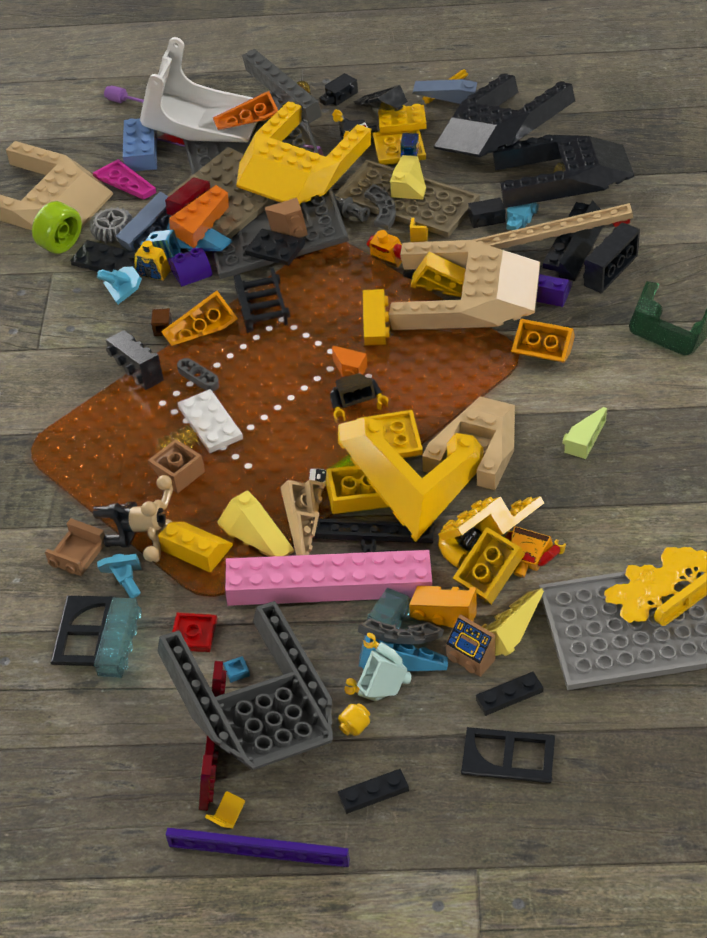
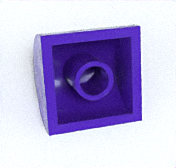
[168,248,212,287]

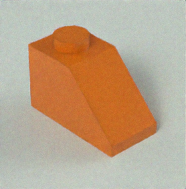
[332,345,368,377]

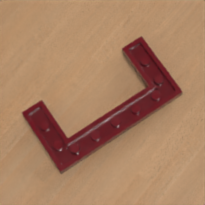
[199,661,227,811]

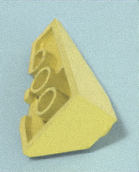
[390,155,426,200]
[217,490,294,557]
[481,588,544,656]

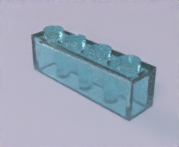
[94,597,142,678]

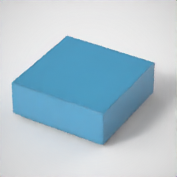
[223,656,250,683]

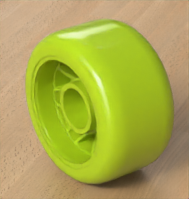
[32,201,82,254]

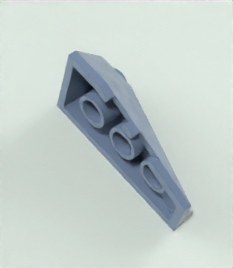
[412,79,477,104]

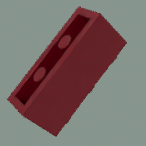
[165,177,210,216]

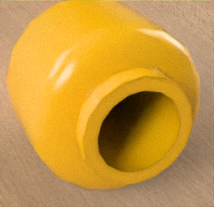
[338,703,370,736]

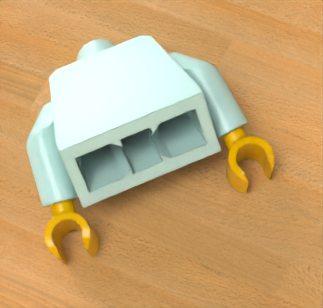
[344,633,411,701]

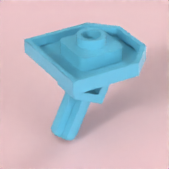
[97,266,142,305]
[97,554,142,599]

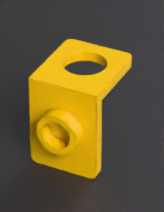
[205,791,245,829]

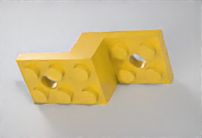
[438,497,544,541]

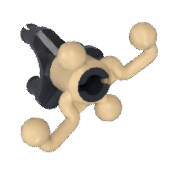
[93,475,173,562]

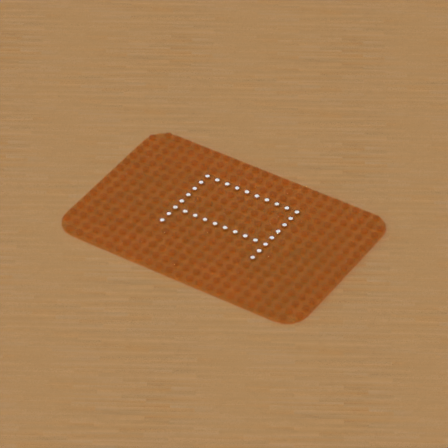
[31,242,519,597]

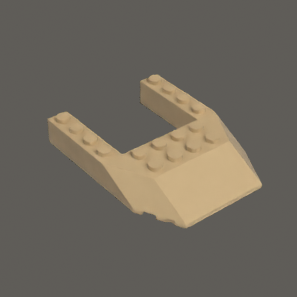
[0,141,113,230]
[389,240,540,330]

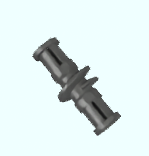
[333,194,370,222]

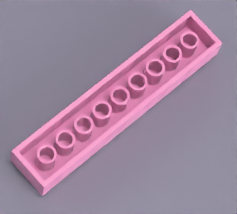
[225,550,432,606]

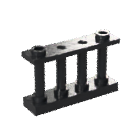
[233,268,290,333]

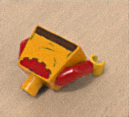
[367,230,402,268]
[504,526,566,578]

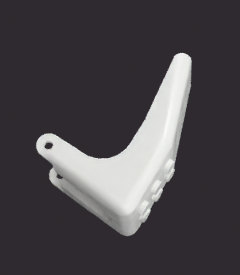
[140,37,258,142]

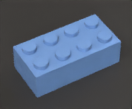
[123,118,157,171]

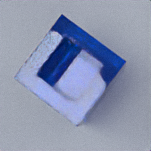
[400,133,419,156]

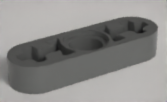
[177,358,219,391]

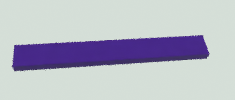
[165,828,350,867]

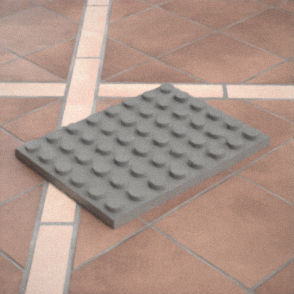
[539,566,707,690]

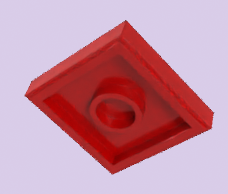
[172,612,218,652]

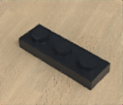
[476,671,544,716]
[338,769,409,814]

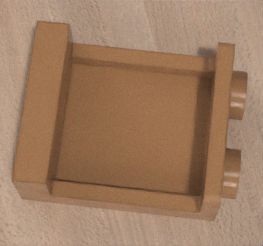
[45,518,105,576]

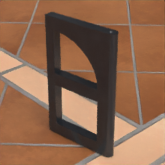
[50,596,114,666]
[460,727,555,783]

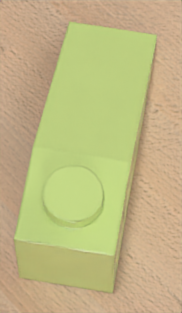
[562,407,607,459]

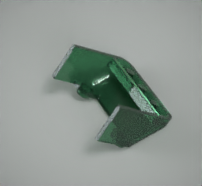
[629,281,707,356]

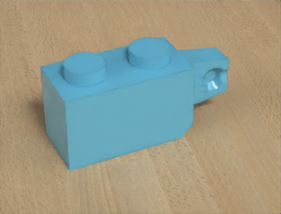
[506,202,539,230]

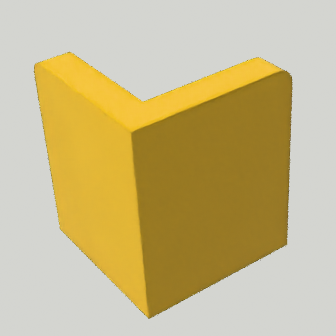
[410,218,429,242]

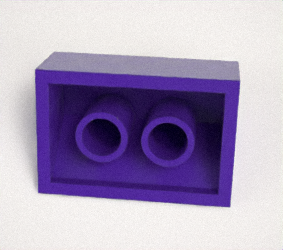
[536,274,573,307]

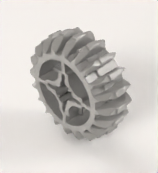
[90,207,133,244]

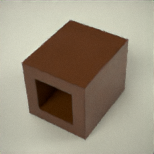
[151,308,172,336]

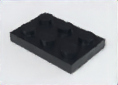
[245,229,305,266]

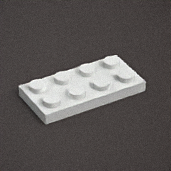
[178,389,243,453]

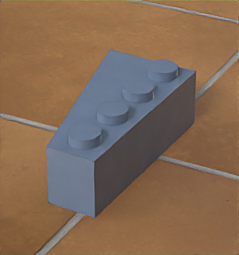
[116,192,172,252]

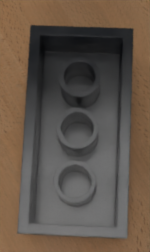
[583,222,640,294]

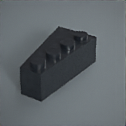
[106,330,164,390]

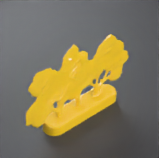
[604,547,707,626]

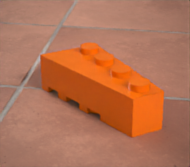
[169,185,229,248]

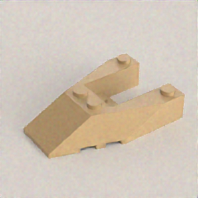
[422,397,515,490]

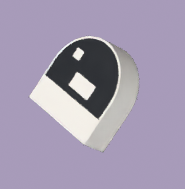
[309,469,326,486]

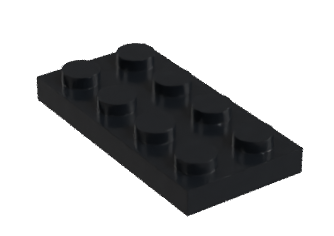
[70,240,136,272]

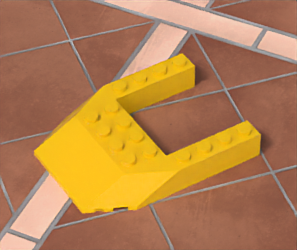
[236,101,371,205]

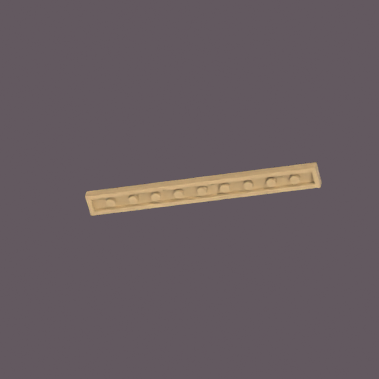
[472,203,633,249]

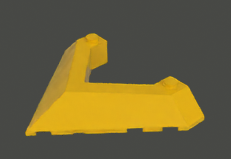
[338,418,484,542]

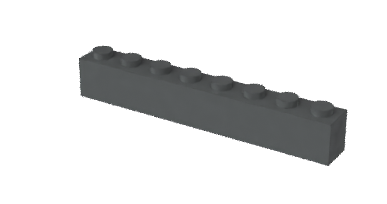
[242,49,322,123]

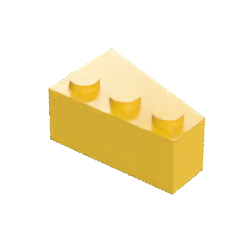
[411,252,466,297]
[363,289,389,346]

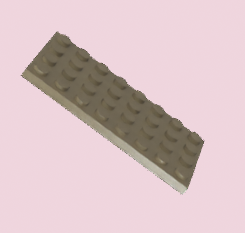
[334,160,480,237]

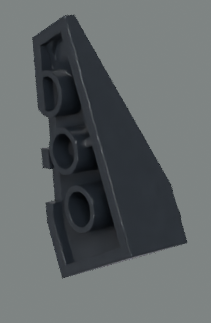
[354,85,408,111]

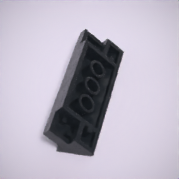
[543,200,604,281]

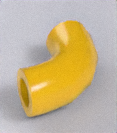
[438,520,469,569]

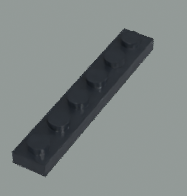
[315,519,435,543]

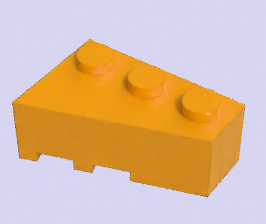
[409,586,477,628]

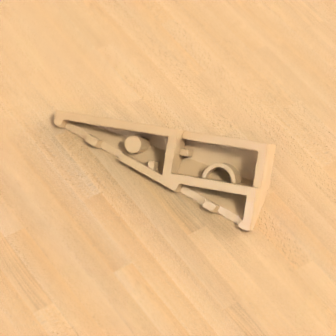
[280,480,325,555]

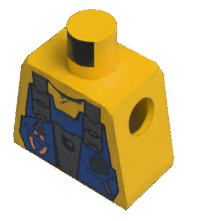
[135,241,171,281]

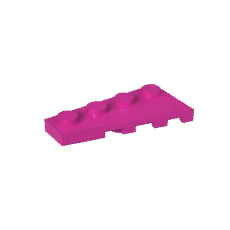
[93,159,156,200]

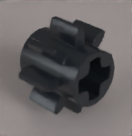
[460,527,482,551]

